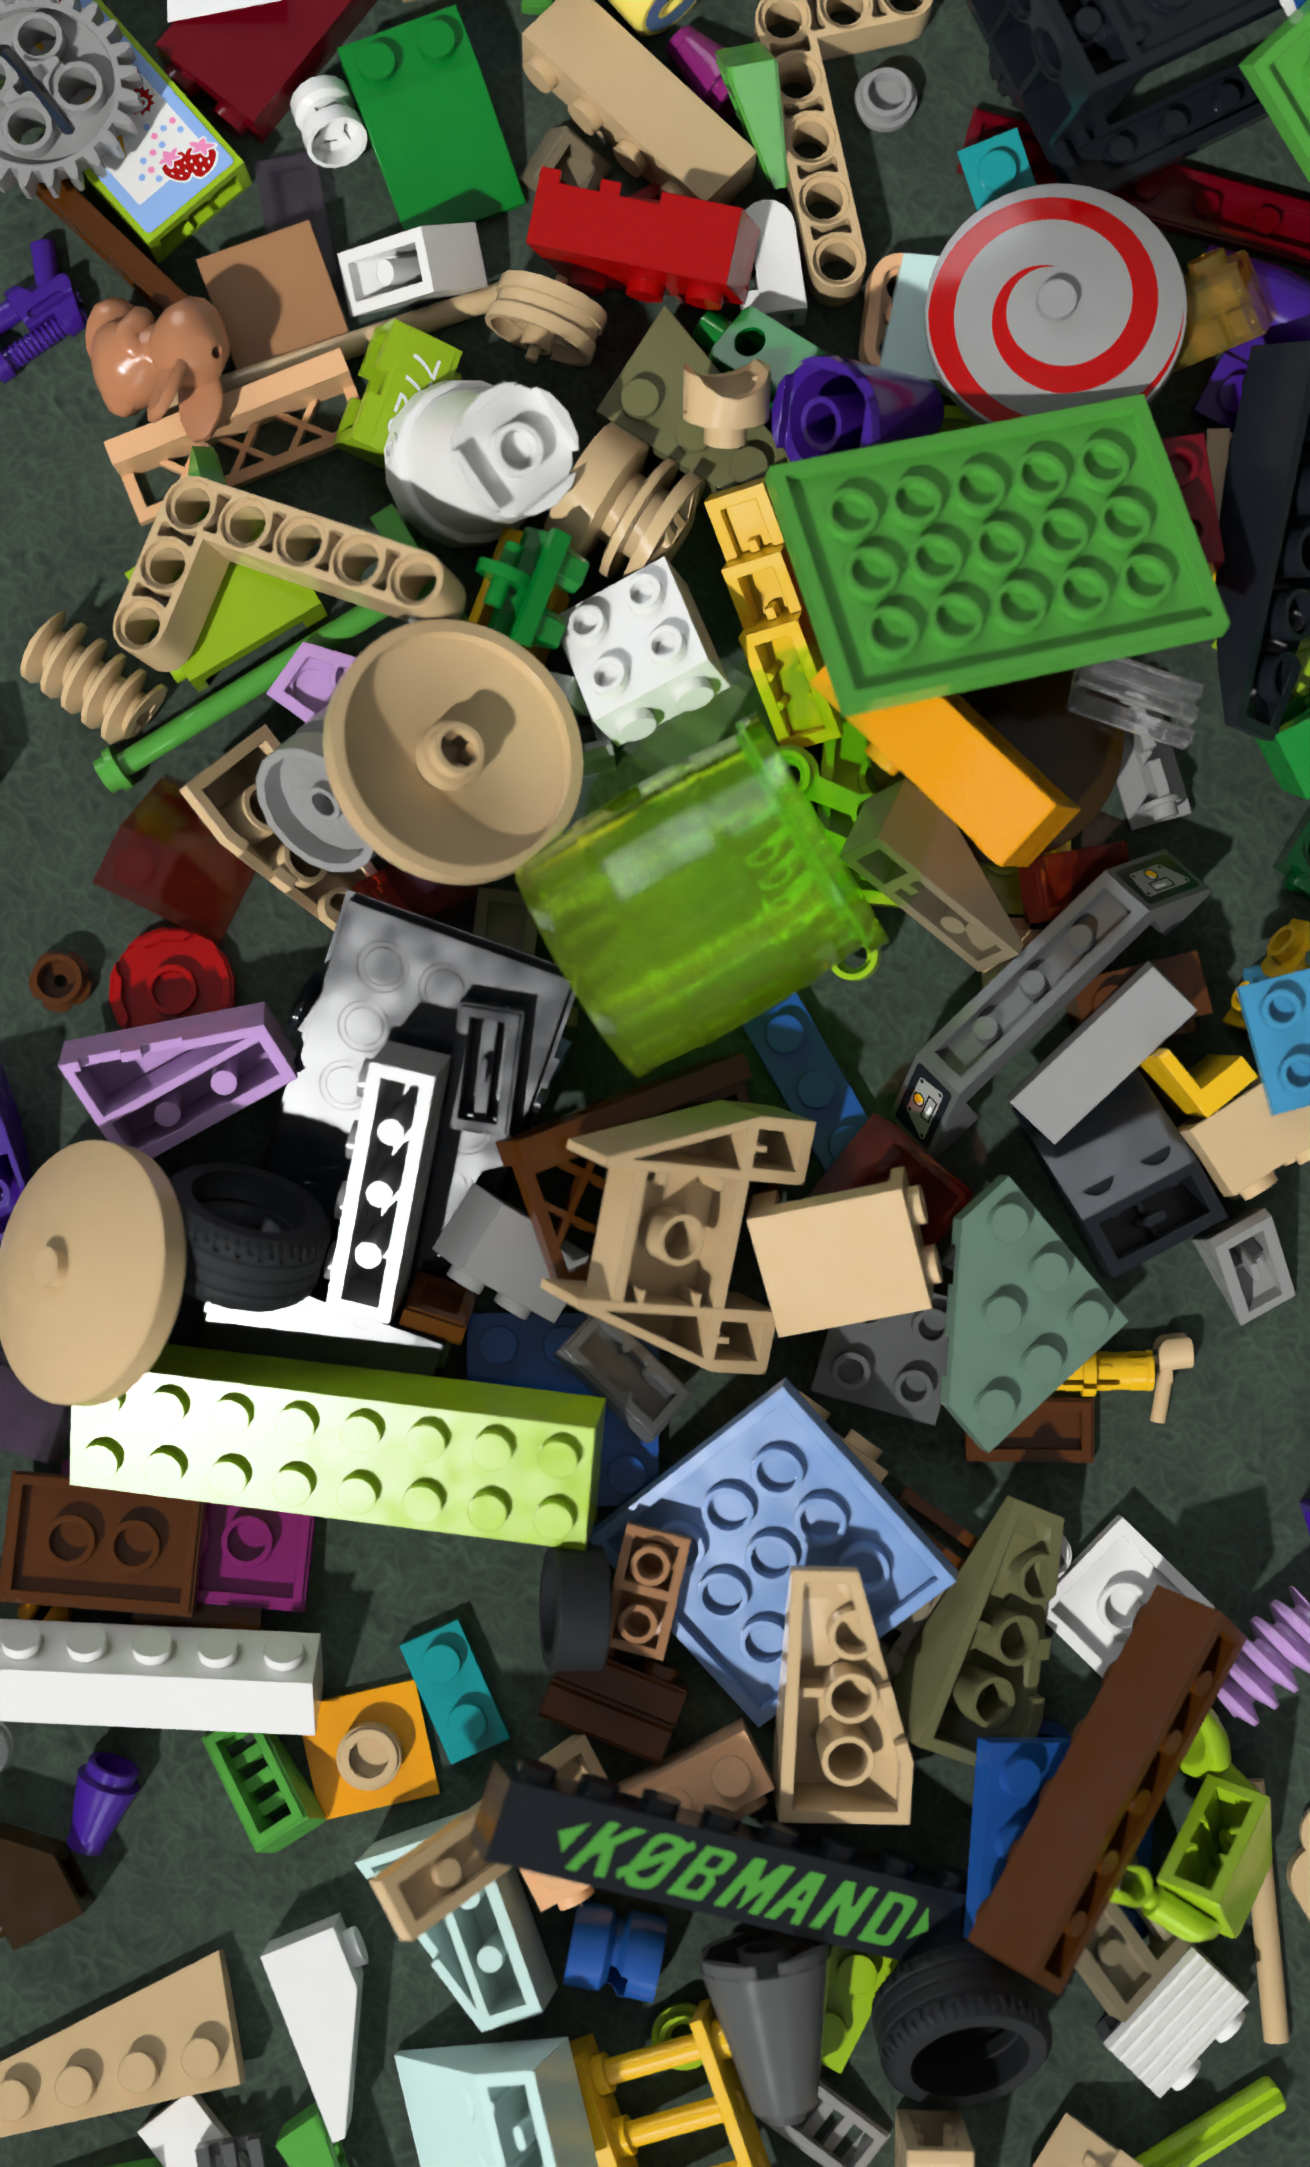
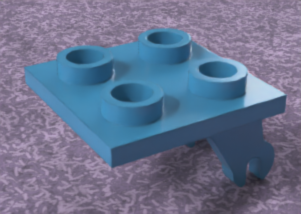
[1236,951,1310,1116]

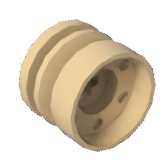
[543,422,706,580]

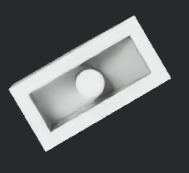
[337,222,488,317]

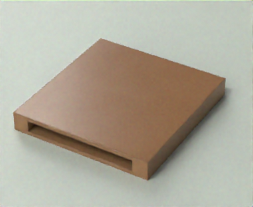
[196,220,350,370]

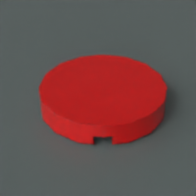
[109,927,237,1029]

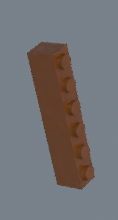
[967,1584,1247,1996]

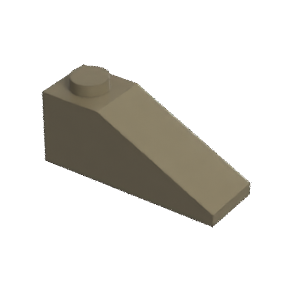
[839,778,1024,972]

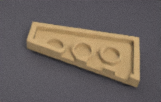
[0,1949,247,2138]

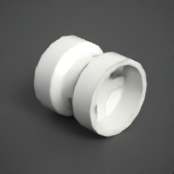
[290,75,368,168]

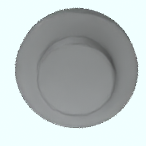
[854,67,917,132]

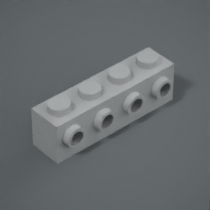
[324,1041,452,1324]

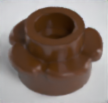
[29,950,92,1013]

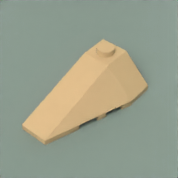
[179,724,408,931]
[772,1566,914,1825]

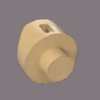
[682,359,771,449]

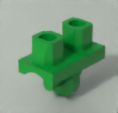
[475,527,590,650]

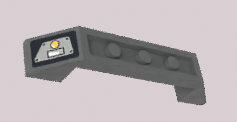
[889,849,1211,1162]

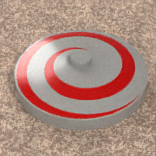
[925,183,1187,425]

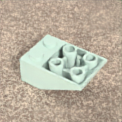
[394,2037,599,2167]

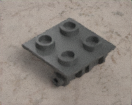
[810,1292,949,1426]

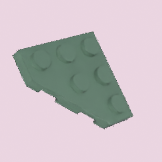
[940,1175,1128,1453]

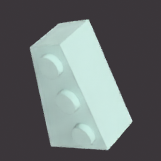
[355,1811,558,2033]

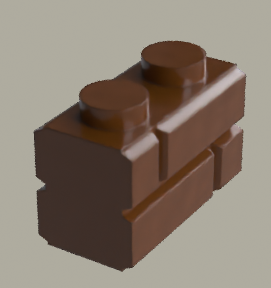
[538,1647,688,1765]

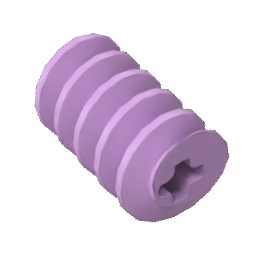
[1216,1586,1310,1727]

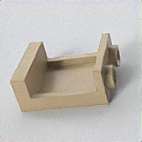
[746,1166,943,1338]

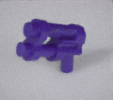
[0,239,89,384]

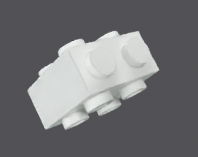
[559,556,731,747]

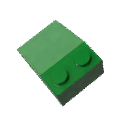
[337,4,526,232]

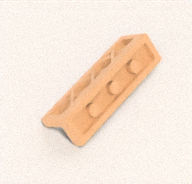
[103,347,360,526]

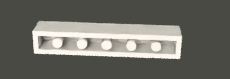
[0,1619,323,1736]

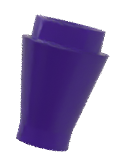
[66,1752,140,1856]

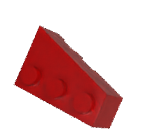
[526,166,760,310]

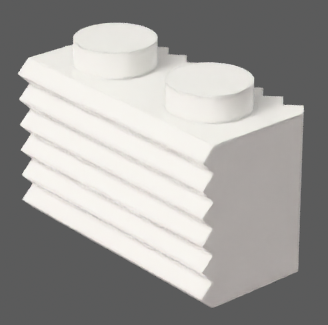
[1095,1943,1250,2098]

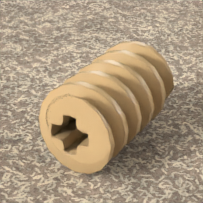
[20,611,168,745]

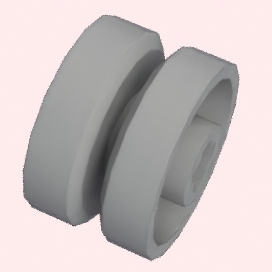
[256,706,378,872]

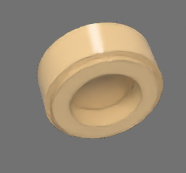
[336,1721,403,1791]

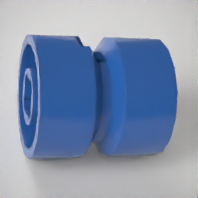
[562,1900,668,2003]

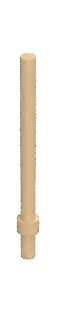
[161,282,498,419]

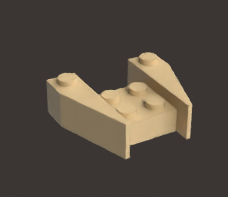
[540,1100,816,1375]

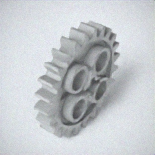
[0,0,144,199]

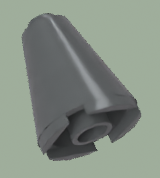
[700,1930,831,2127]

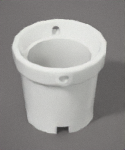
[384,380,579,548]

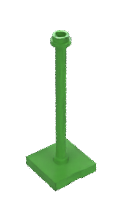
[93,504,469,793]

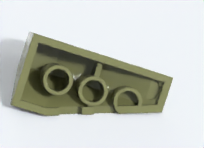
[892,1496,1064,1766]

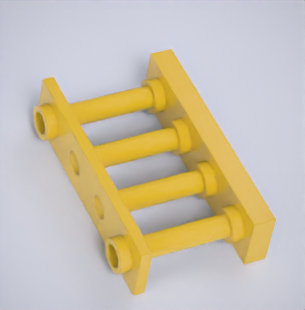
[569,1998,771,2167]

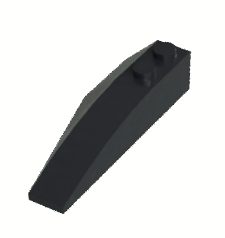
[1215,341,1310,741]

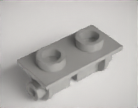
[1116,692,1192,831]

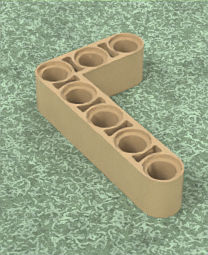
[753,0,934,306]
[112,476,466,672]

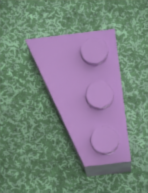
[58,1001,297,1158]

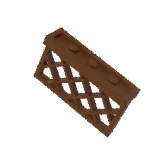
[495,1052,783,1281]

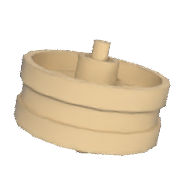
[485,270,607,367]

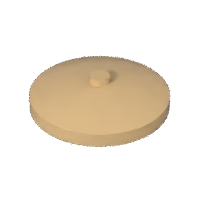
[323,619,584,885]
[0,1140,186,1407]

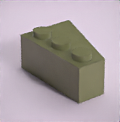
[596,305,791,500]

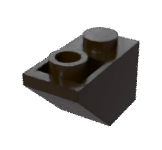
[0,1821,96,1951]

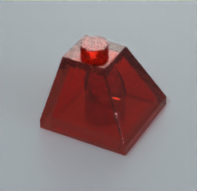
[92,778,256,946]

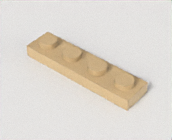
[369,1734,608,1941]

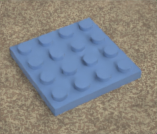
[589,1377,958,1728]

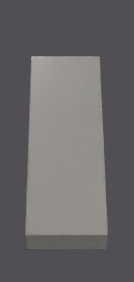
[1007,961,1197,1145]

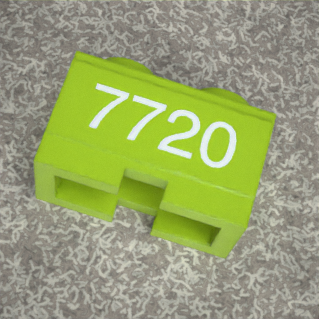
[332,318,462,470]

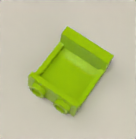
[124,526,328,692]

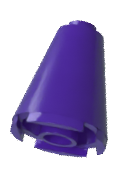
[771,355,944,462]

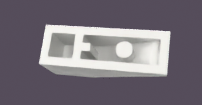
[260,1913,369,2143]

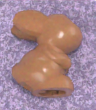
[85,296,230,443]

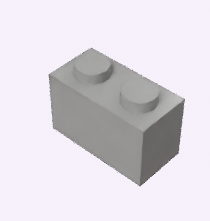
[432,1182,590,1323]

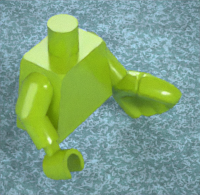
[1109,1708,1272,1942]

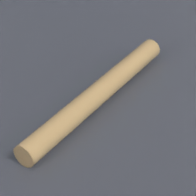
[1248,1778,1290,2044]

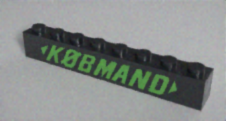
[470,1757,971,1962]

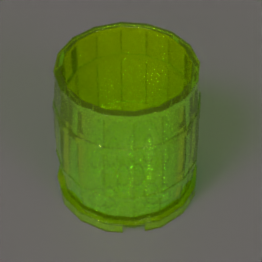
[515,712,890,1078]

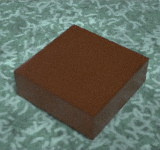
[398,1271,477,1346]

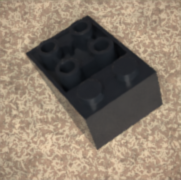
[1011,1068,1228,1278]

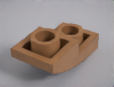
[609,1521,692,1661]

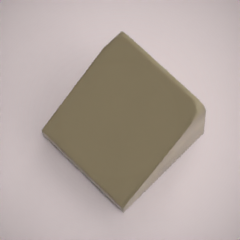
[518,125,612,192]

